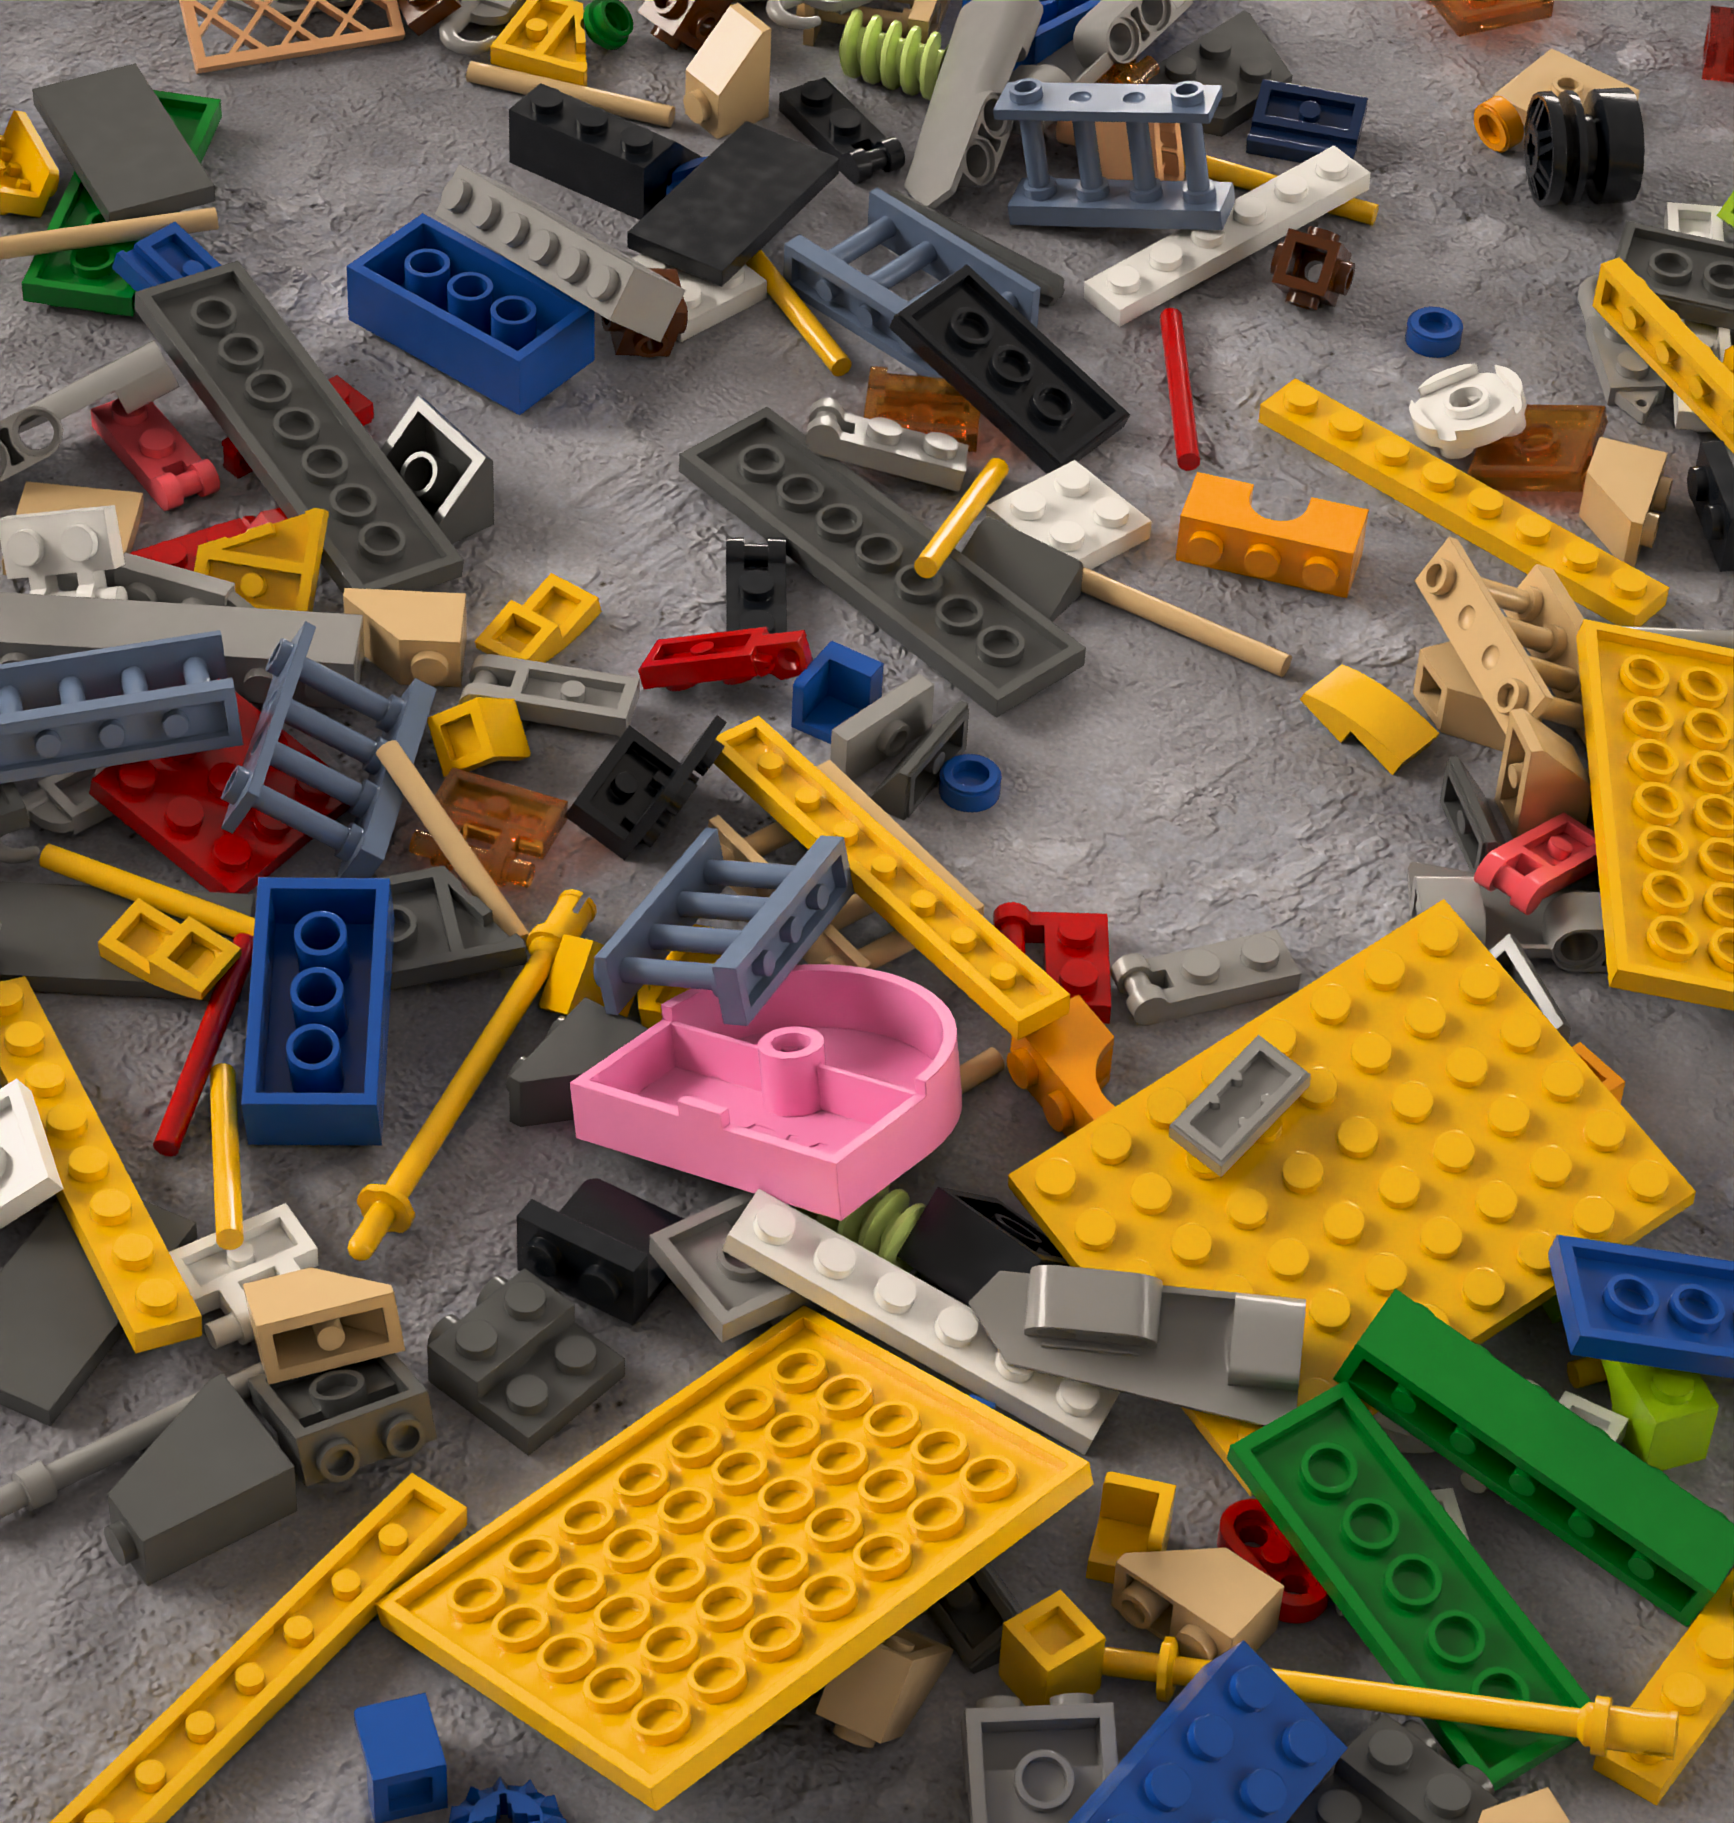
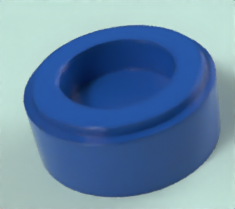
[1405,307,1463,358]
[939,754,1002,812]

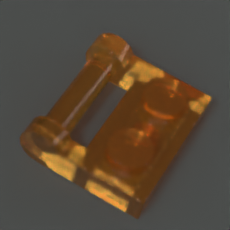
[864,366,981,452]

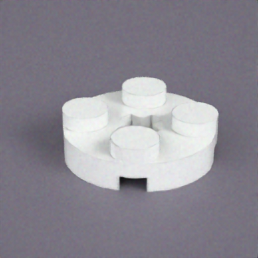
[1409,364,1527,459]

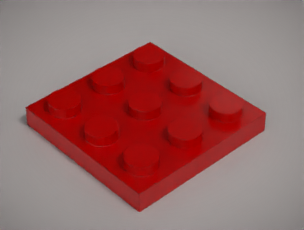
[89,678,349,894]

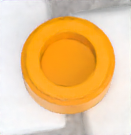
[1474,96,1524,153]

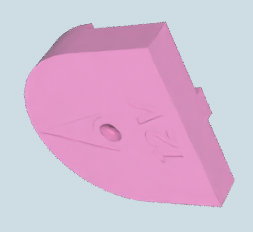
[570,964,962,1221]

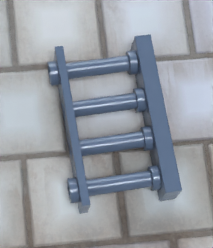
[993,78,1235,230]
[783,187,1041,391]
[221,621,437,878]
[0,630,243,784]
[593,828,854,1026]

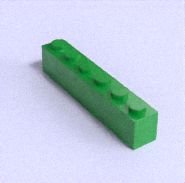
[1333,1288,1734,1627]

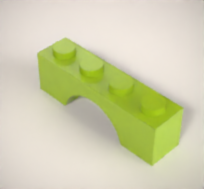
[1542,1294,1719,1471]

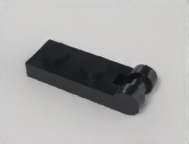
[779,77,905,184]
[726,537,787,634]

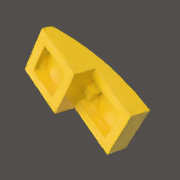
[474,573,602,663]
[1300,664,1440,775]
[98,898,242,1000]

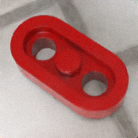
[1217,1499,1329,1624]

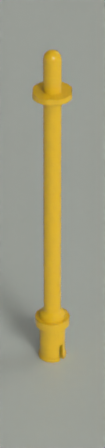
[347,889,597,1261]
[1102,1636,1679,1760]

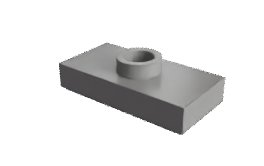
[830,673,934,781]
[1169,1035,1311,1177]

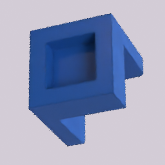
[791,641,884,744]
[354,1693,448,1823]

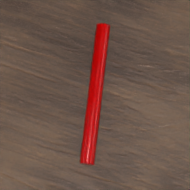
[1160,308,1200,471]
[153,933,254,1157]

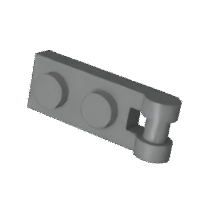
[806,398,969,492]
[458,654,640,736]
[1110,929,1301,1025]

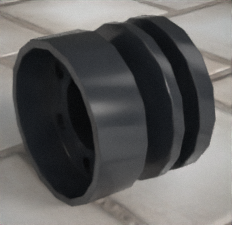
[1524,87,1645,207]

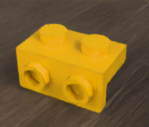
[0,110,59,218]

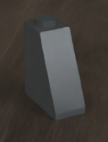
[104,1373,297,1586]

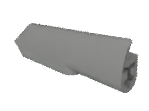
[904,0,1044,209]
[1009,0,1194,135]
[0,340,180,482]
[1407,861,1608,973]
[969,1265,1306,1427]

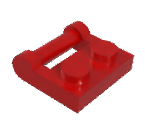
[993,902,1112,1024]

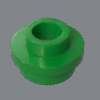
[583,0,633,50]

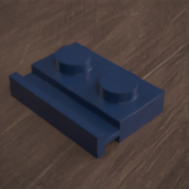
[1246,79,1368,163]

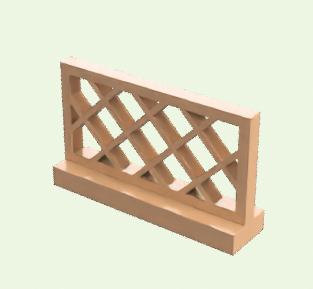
[179,0,405,74]

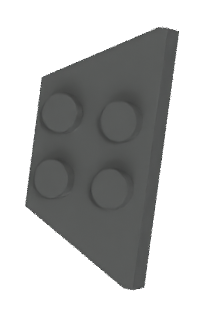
[1126,10,1293,137]
[379,865,527,990]

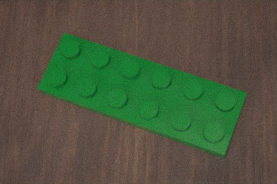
[22,90,222,317]
[1227,1380,1592,1791]

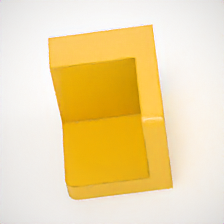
[427,697,531,777]
[539,934,635,1018]
[1086,1472,1176,1584]
[999,1589,1106,1706]

